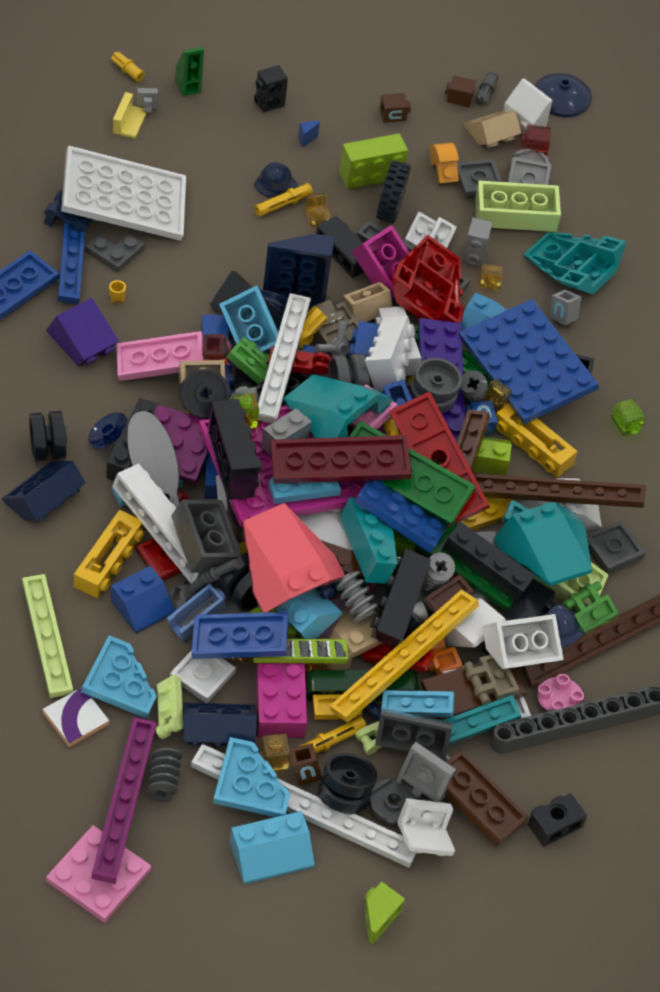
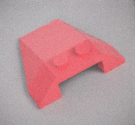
[243,503,345,613]

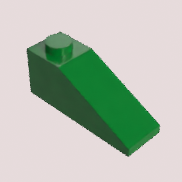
[175,47,204,97]

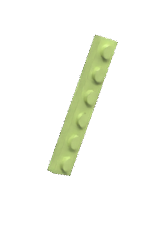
[22,574,73,698]

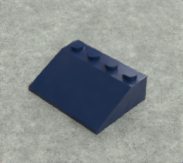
[263,234,334,310]

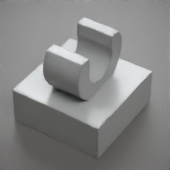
[137,88,158,112]

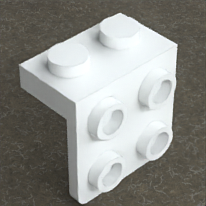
[397,798,455,856]

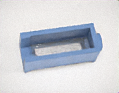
[167,584,227,643]

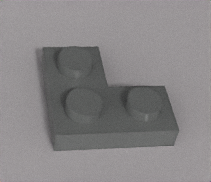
[86,234,145,272]

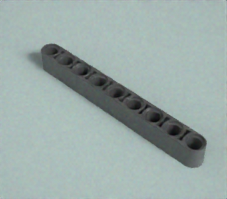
[491,684,660,754]

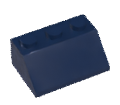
[1,461,86,522]
[183,702,257,746]

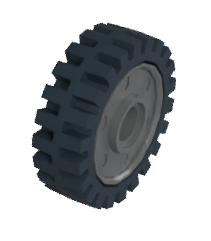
[376,161,411,223]

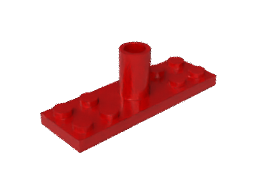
[390,391,490,527]

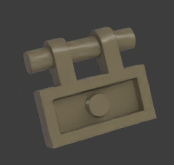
[464,655,520,705]

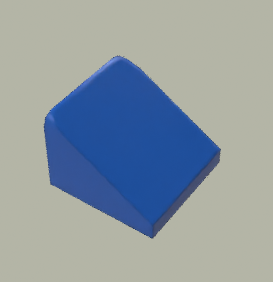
[298,120,320,147]

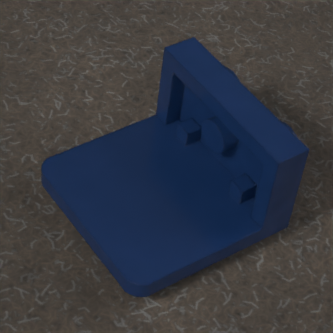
[44,190,94,232]

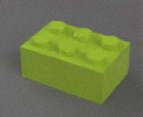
[339,133,408,189]

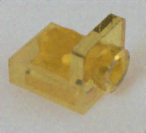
[305,193,331,227]
[479,263,503,290]
[485,379,512,411]

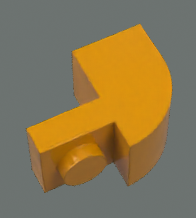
[429,142,459,184]

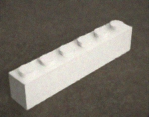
[112,463,202,583]

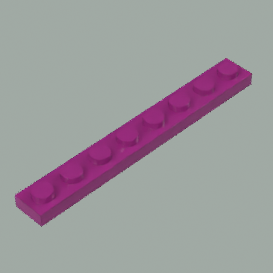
[91,717,157,884]

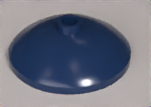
[535,73,592,117]

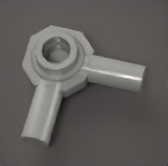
[315,321,350,356]

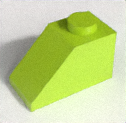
[364,882,405,945]

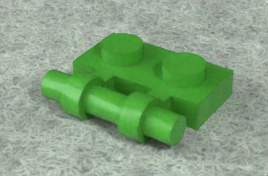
[226,337,269,385]
[562,581,619,633]

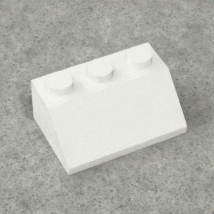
[482,614,564,669]

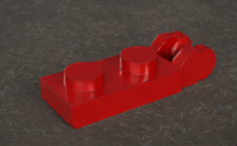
[268,347,330,375]

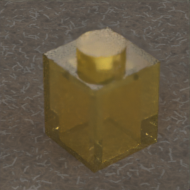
[261,734,290,770]

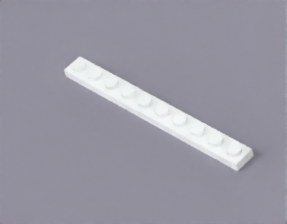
[191,744,417,868]

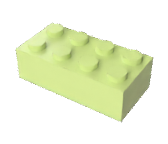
[475,181,561,232]

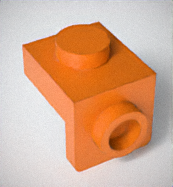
[428,646,463,676]

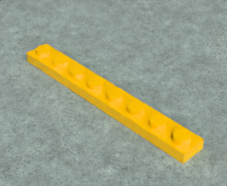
[330,589,479,723]

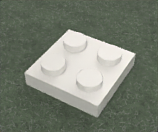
[170,650,236,703]

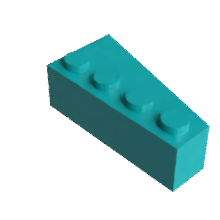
[339,497,397,584]

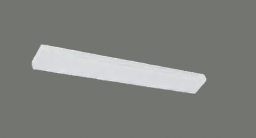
[254,293,311,423]

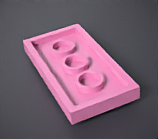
[117,331,204,381]

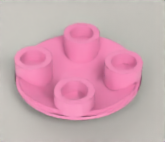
[537,674,584,712]

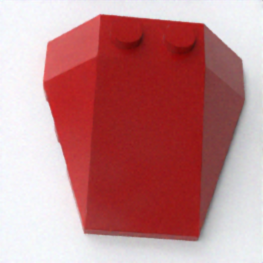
[392,235,464,323]

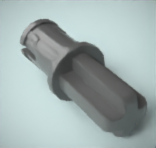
[476,72,499,104]

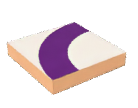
[43,687,109,747]

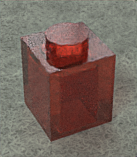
[521,125,551,155]
[202,334,231,365]

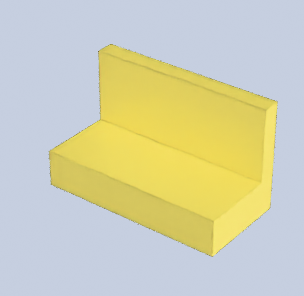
[113,92,147,139]

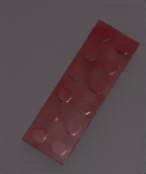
[270,435,411,484]

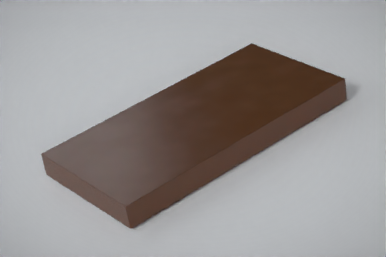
[421,663,526,720]
[445,750,529,847]

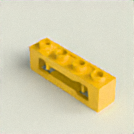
[496,404,578,478]
[73,510,145,599]

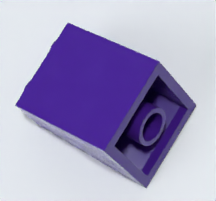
[46,298,119,367]

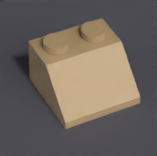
[464,110,521,148]

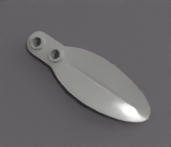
[128,411,180,508]

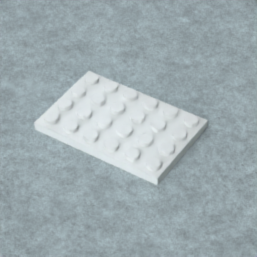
[61,145,186,241]

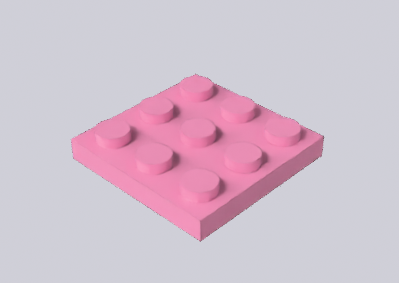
[46,825,151,923]

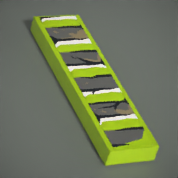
[253,639,348,664]

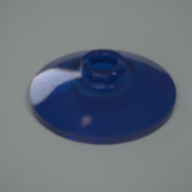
[89,412,127,447]

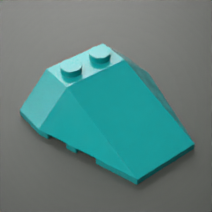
[524,232,626,295]
[283,374,394,438]
[493,502,592,586]

